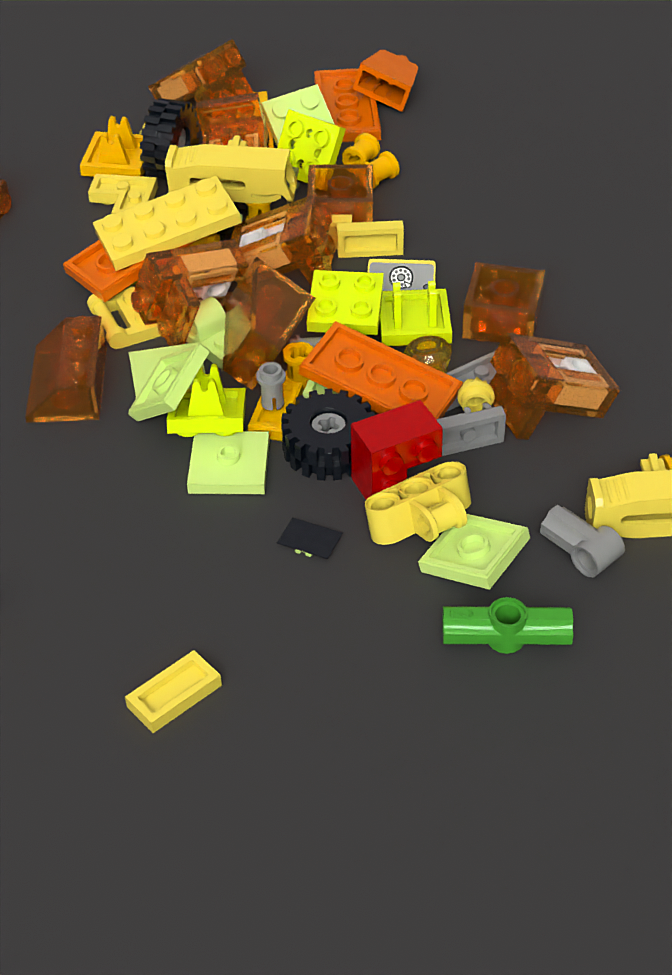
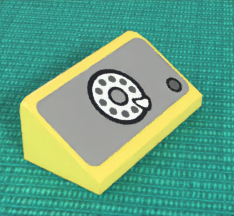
[368,259,436,291]

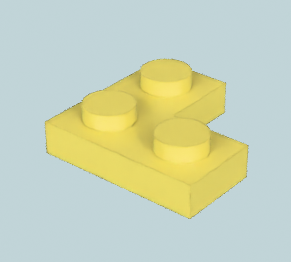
[88,174,158,214]

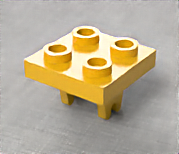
[79,116,145,177]

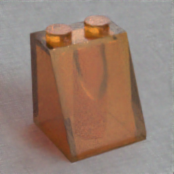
[223,257,315,390]

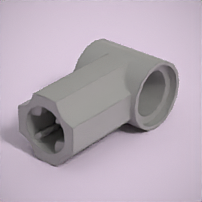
[540,505,625,578]

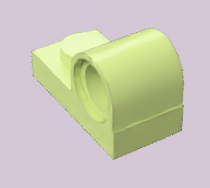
[179,297,251,371]

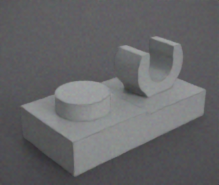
[436,402,506,456]

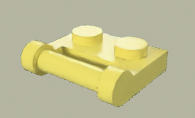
[87,285,169,349]

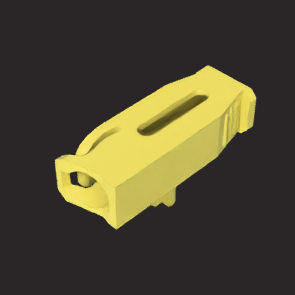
[165,135,297,204]
[585,453,672,538]

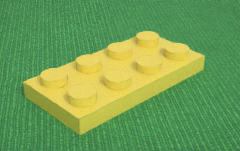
[92,176,242,271]

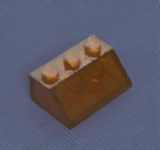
[25,316,107,423]

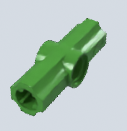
[442,597,573,654]

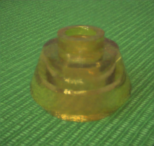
[403,336,452,373]

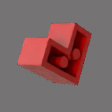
[351,400,443,500]

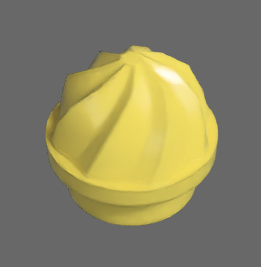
[457,377,495,412]

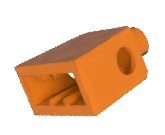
[352,50,419,112]

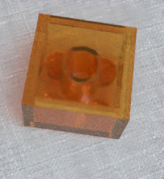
[307,164,373,223]
[462,262,545,347]

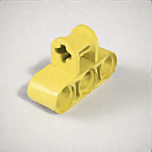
[365,462,471,545]

